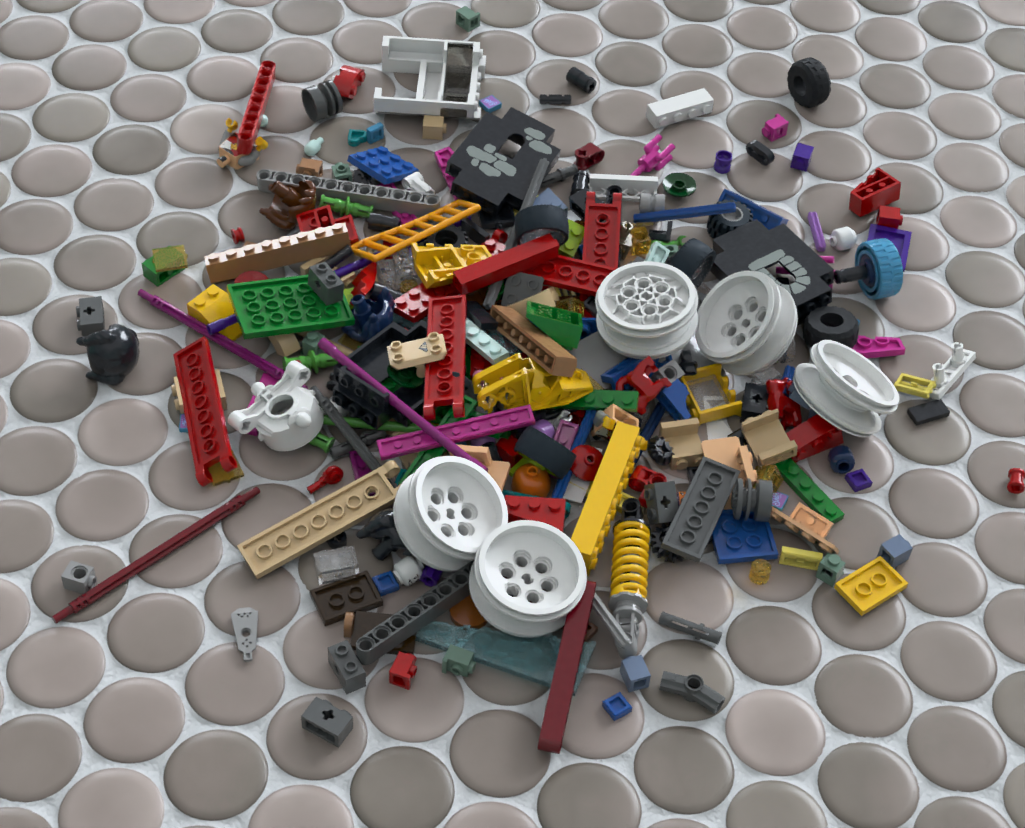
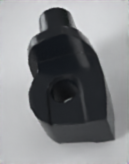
[679,350,698,376]

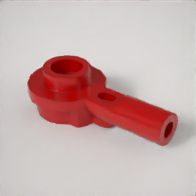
[307,465,344,494]

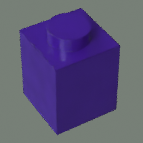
[790,143,814,172]

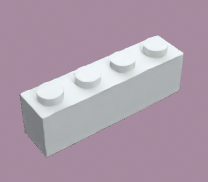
[646,88,714,129]

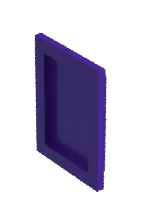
[867,224,912,272]

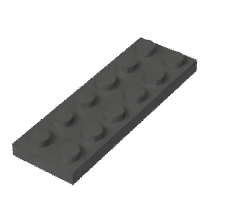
[661,456,740,563]

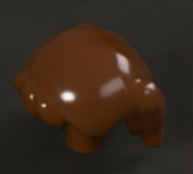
[259,180,317,231]

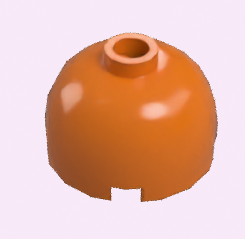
[511,463,551,498]

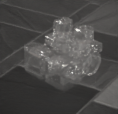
[376,248,418,290]

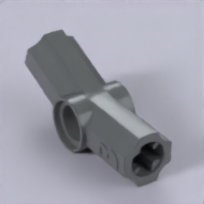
[659,671,725,714]

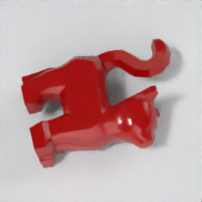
[616,356,672,415]
[766,377,802,430]

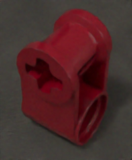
[574,142,605,170]

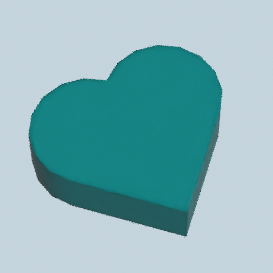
[348,129,367,147]

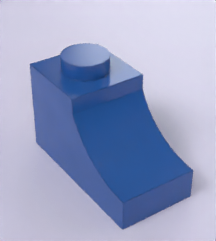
[656,379,691,421]

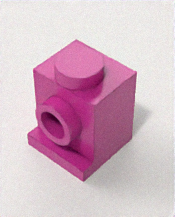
[762,113,789,142]

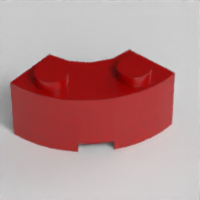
[333,65,365,99]

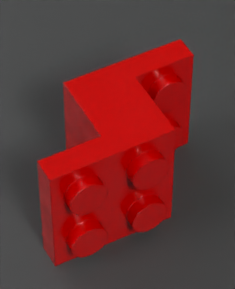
[296,204,359,245]

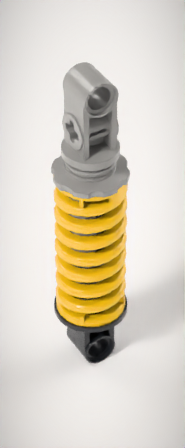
[608,498,651,659]

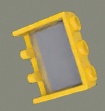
[679,363,742,426]

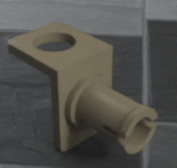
[619,221,633,260]

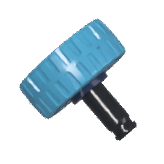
[834,238,903,300]

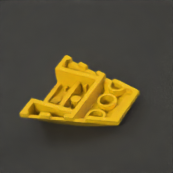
[411,243,492,289]

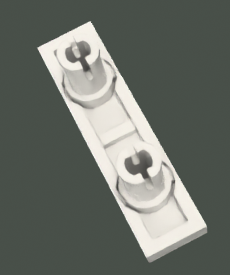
[925,342,976,400]

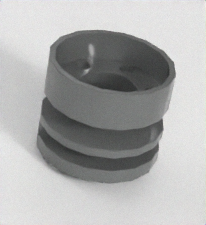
[301,80,343,122]
[731,477,773,522]

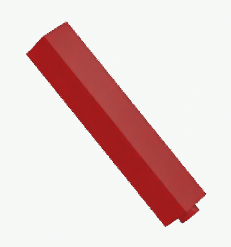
[453,233,560,295]

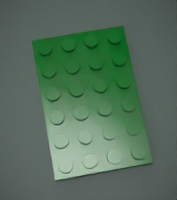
[227,271,355,340]

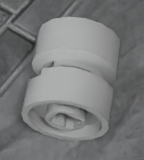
[639,193,665,213]

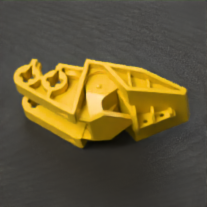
[472,353,593,413]

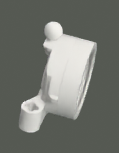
[228,360,324,452]

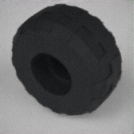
[787,57,831,108]
[803,306,859,348]

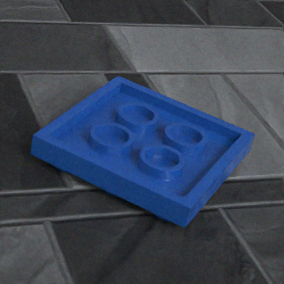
[347,146,419,185]
[712,509,779,565]

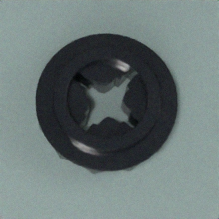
[647,436,675,466]

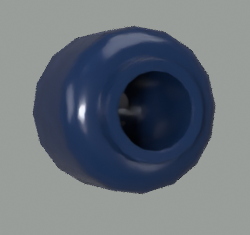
[828,445,855,474]

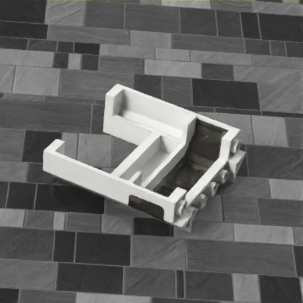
[374,36,486,120]

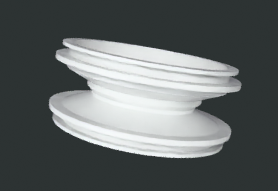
[595,261,698,359]
[695,271,798,375]
[793,340,899,438]
[393,456,508,571]
[469,520,587,637]

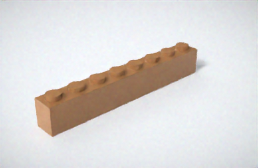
[204,223,352,284]
[490,305,577,377]

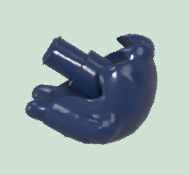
[341,287,395,343]

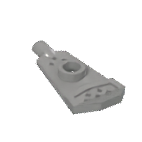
[231,607,258,662]

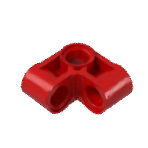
[628,465,667,508]

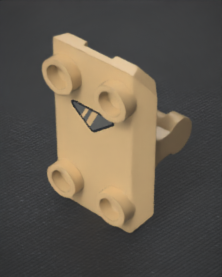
[387,332,447,378]

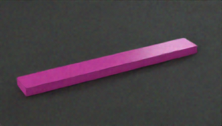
[376,404,535,461]

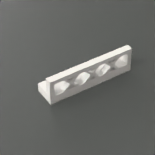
[589,174,658,202]

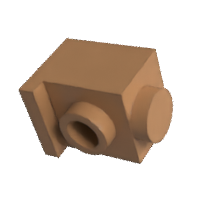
[296,158,323,177]

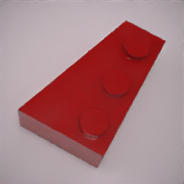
[849,167,901,217]
[786,414,844,463]
[505,495,566,533]

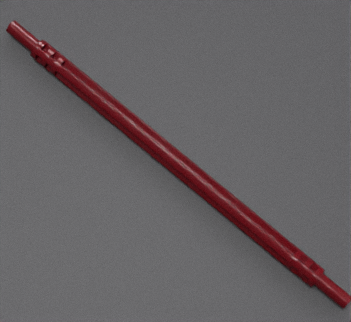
[52,486,260,624]

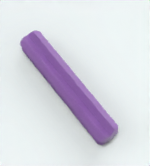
[808,211,826,252]

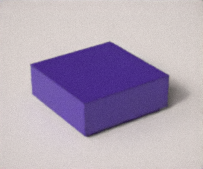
[845,469,873,492]

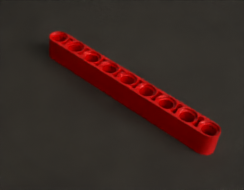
[237,60,276,155]

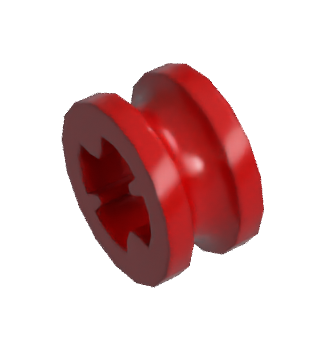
[231,227,245,244]

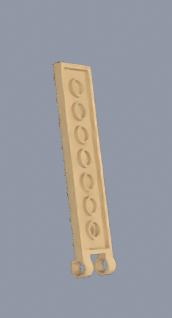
[237,460,402,579]

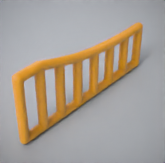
[351,199,481,262]

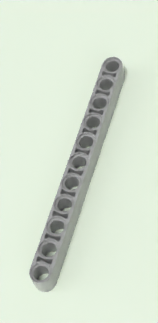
[256,169,440,216]

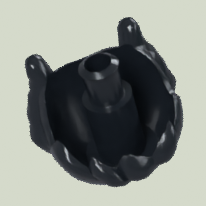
[76,324,140,386]
[356,508,413,561]

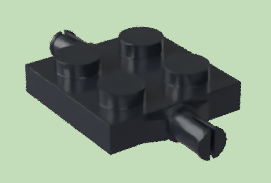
[477,204,515,231]

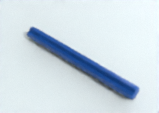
[633,202,736,224]
[551,410,597,499]

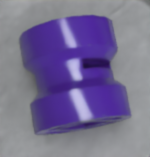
[714,150,732,174]

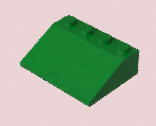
[526,301,583,350]

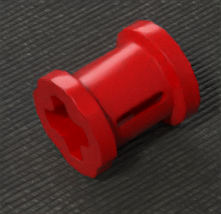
[1007,468,1025,494]

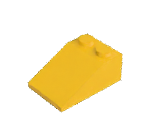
[187,284,242,341]

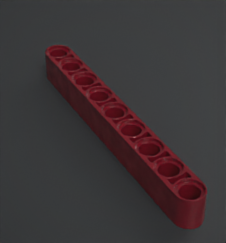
[538,580,596,754]

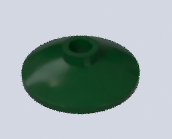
[662,173,697,197]
[387,363,424,389]

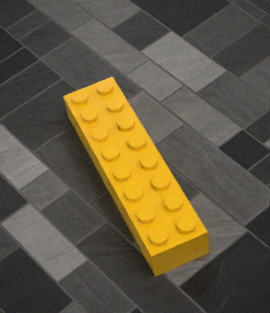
[571,421,642,576]

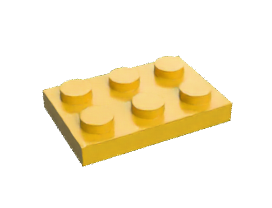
[834,556,908,616]

